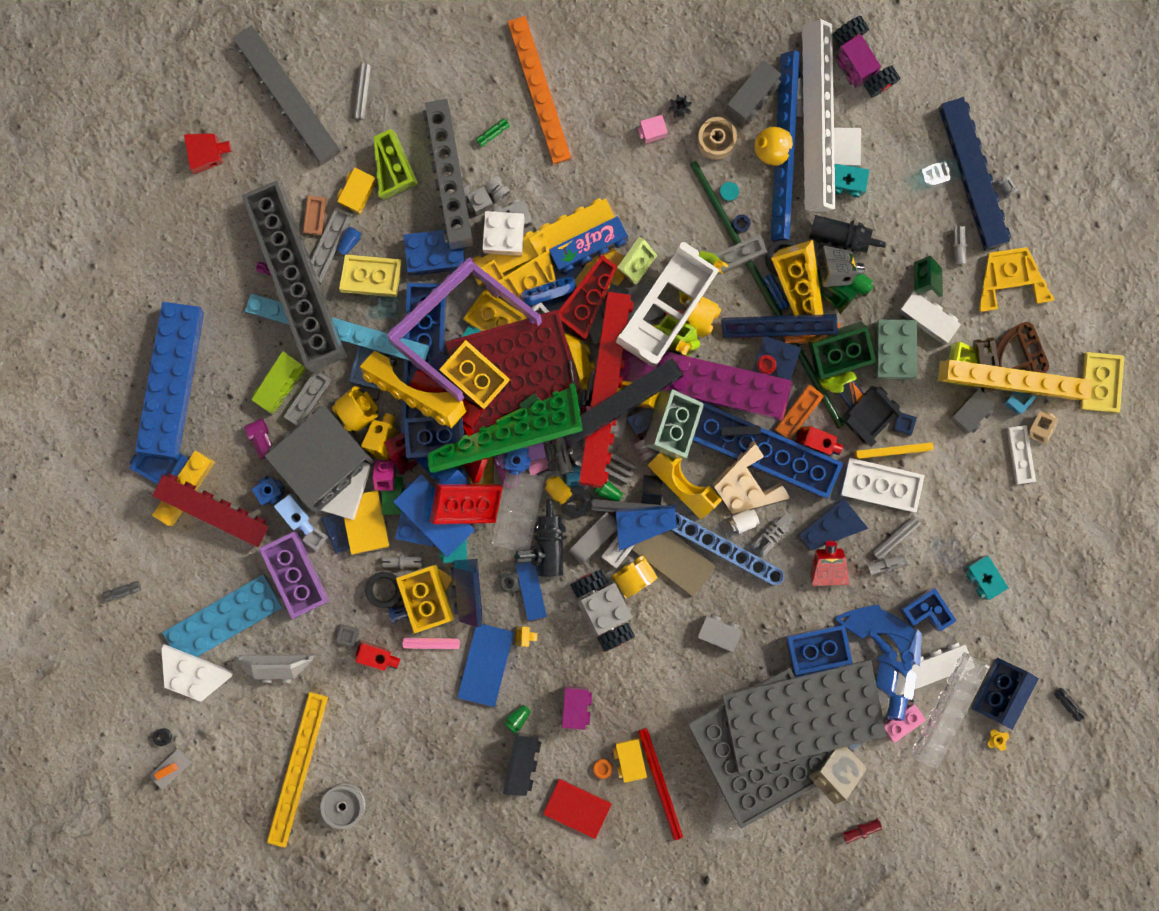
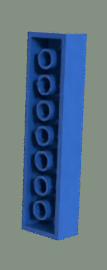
[401,283,447,435]
[135,302,204,461]
[692,401,843,499]

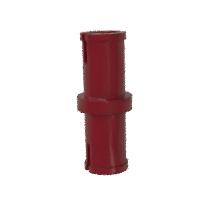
[842,818,883,844]

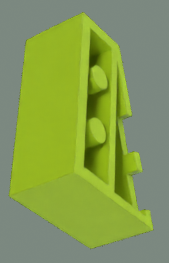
[252,351,307,415]

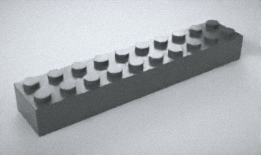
[242,180,347,372]

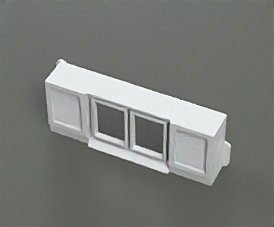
[616,242,719,368]

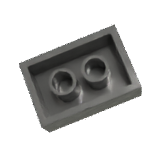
[724,60,781,127]

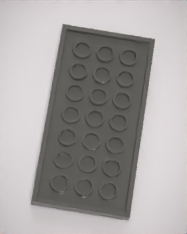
[721,660,887,773]

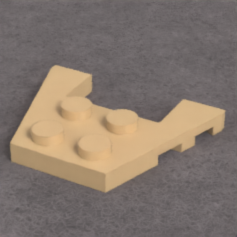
[713,441,790,514]

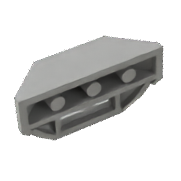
[236,654,316,683]

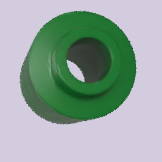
[849,273,874,296]

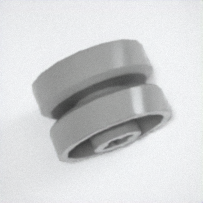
[320,782,366,829]

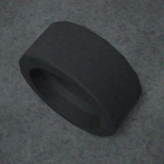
[765,240,796,277]
[365,571,402,608]

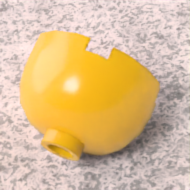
[754,127,793,166]

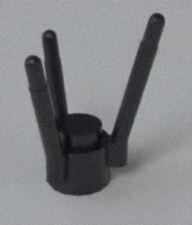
[568,360,596,406]

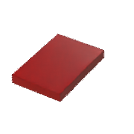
[543,778,612,839]

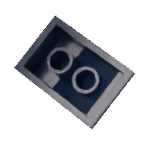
[403,416,464,459]

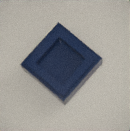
[892,413,917,436]

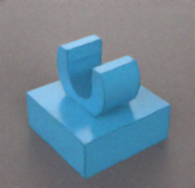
[567,465,586,488]

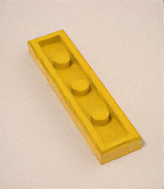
[854,442,934,459]

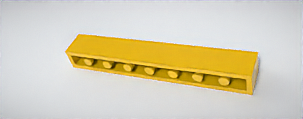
[472,198,615,287]
[938,360,1092,401]

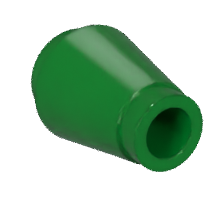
[593,481,623,501]
[503,704,531,734]

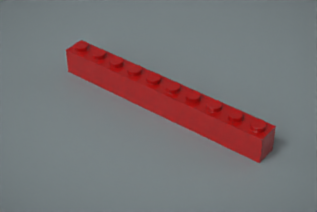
[579,292,634,488]

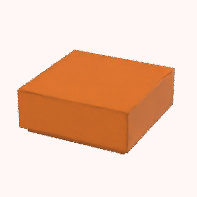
[154,763,179,780]

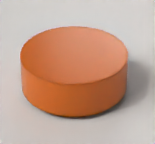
[593,759,612,779]

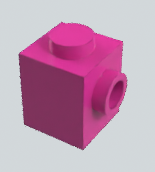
[373,460,396,491]

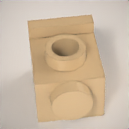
[1029,411,1058,445]

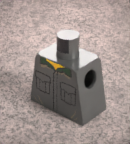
[817,246,865,287]

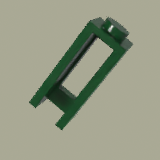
[817,269,858,315]

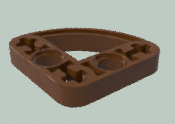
[996,322,1049,373]

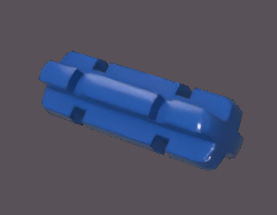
[763,274,789,310]

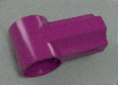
[244,418,273,460]

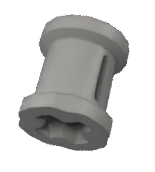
[995,174,1020,199]

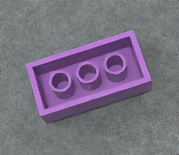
[259,532,330,619]

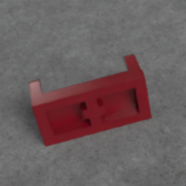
[384,433,417,474]

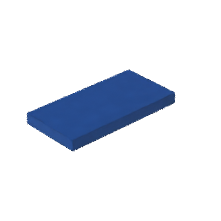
[393,474,475,557]
[457,624,514,707]

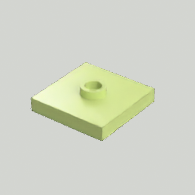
[617,237,657,286]

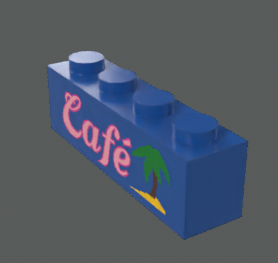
[549,216,628,274]

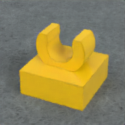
[515,626,537,647]

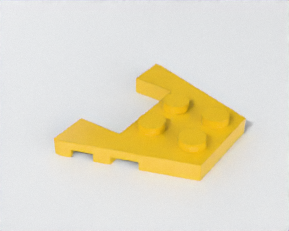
[480,229,556,300]
[979,247,1054,313]

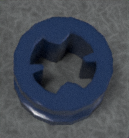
[733,215,751,233]

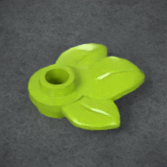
[819,371,857,393]

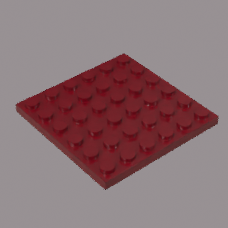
[445,310,587,433]

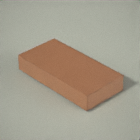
[303,195,327,236]

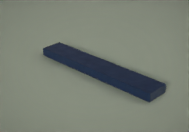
[721,314,838,338]

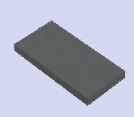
[589,280,664,345]

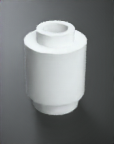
[730,509,760,534]

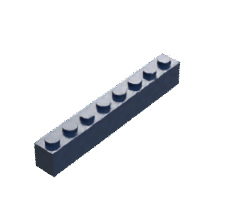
[938,97,1011,251]

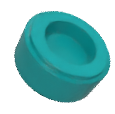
[720,182,739,202]

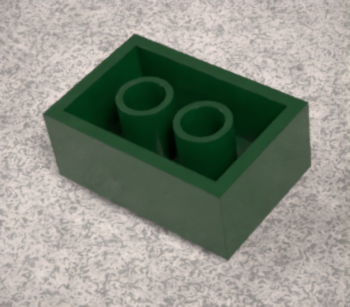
[807,321,876,379]

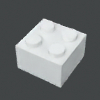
[483,211,525,256]

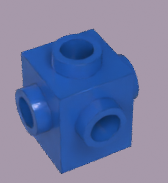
[502,448,531,476]
[252,476,284,506]

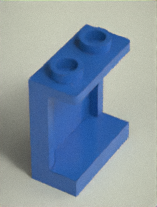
[129,453,190,484]

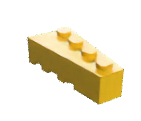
[771,240,823,315]

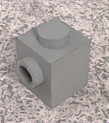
[466,186,494,216]

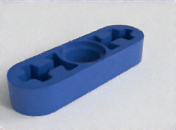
[521,277,577,306]

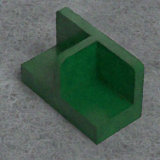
[914,255,943,297]

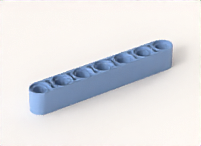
[671,513,784,585]

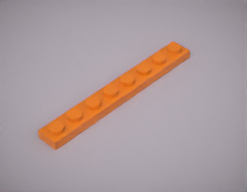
[507,16,571,165]

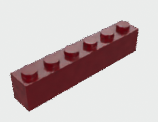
[151,472,269,547]

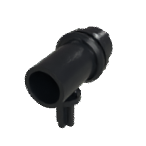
[809,215,886,268]
[514,499,567,577]

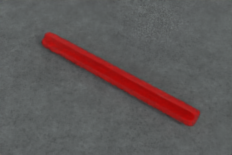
[638,728,683,840]

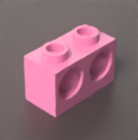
[884,702,926,743]

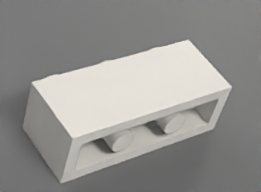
[898,291,961,345]

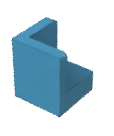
[1003,391,1036,415]

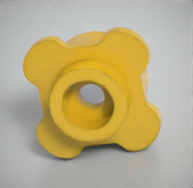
[987,729,1009,751]

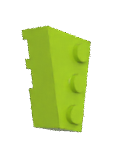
[374,129,418,200]

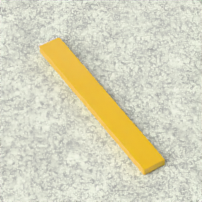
[267,692,328,848]

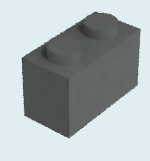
[949,389,996,434]

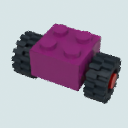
[832,15,901,98]

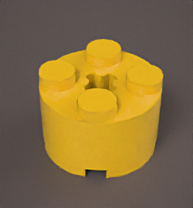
[685,296,721,338]
[332,386,378,431]
[611,555,658,598]

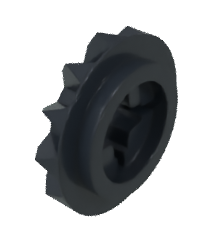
[561,487,591,518]

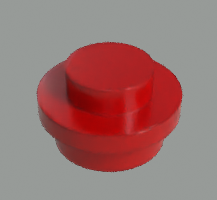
[757,355,776,375]

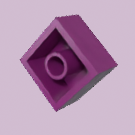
[562,686,592,730]

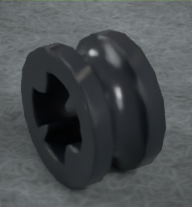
[153,728,172,746]

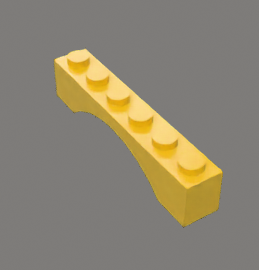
[360,350,466,428]

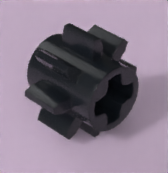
[668,94,692,119]

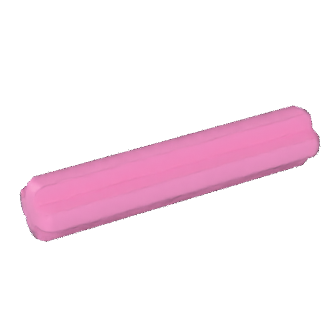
[402,638,460,649]

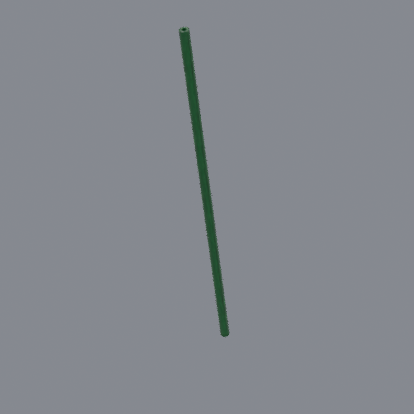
[690,161,844,429]

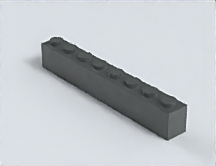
[233,25,341,165]

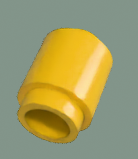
[544,476,572,504]

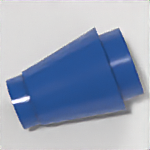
[337,226,362,255]

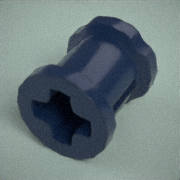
[388,604,409,624]

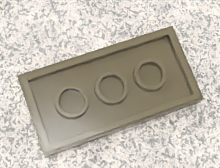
[632,530,716,597]

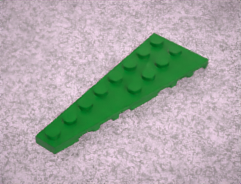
[428,383,583,473]

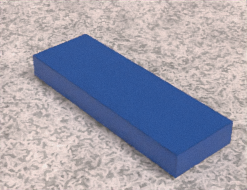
[516,562,547,621]

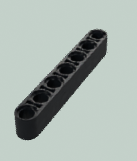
[563,359,684,447]

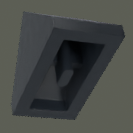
[641,475,663,505]

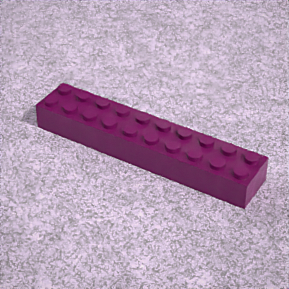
[594,350,792,421]

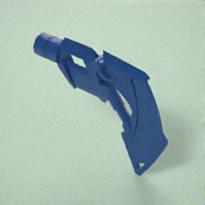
[836,605,922,721]

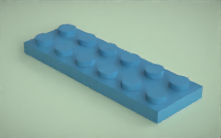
[162,574,283,657]

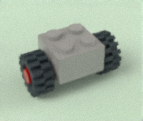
[570,569,635,652]

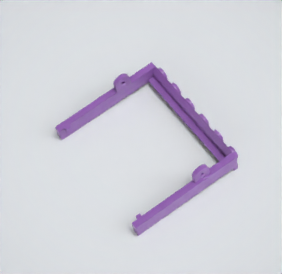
[387,257,542,402]

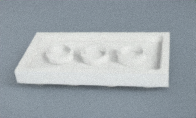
[841,458,925,513]

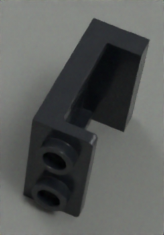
[840,386,903,447]

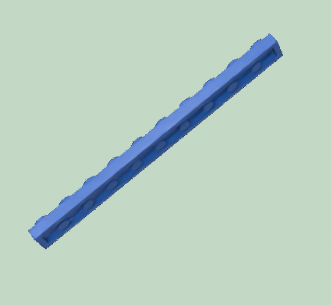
[771,51,799,242]

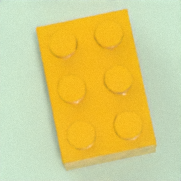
[439,340,510,409]
[396,565,455,634]

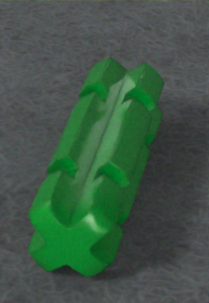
[476,118,510,147]

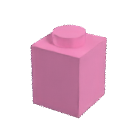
[637,115,668,144]

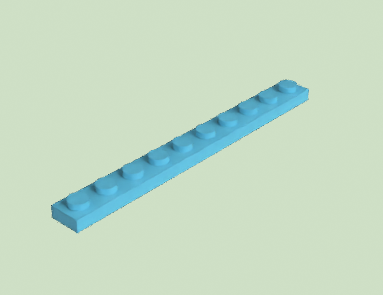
[245,294,429,361]

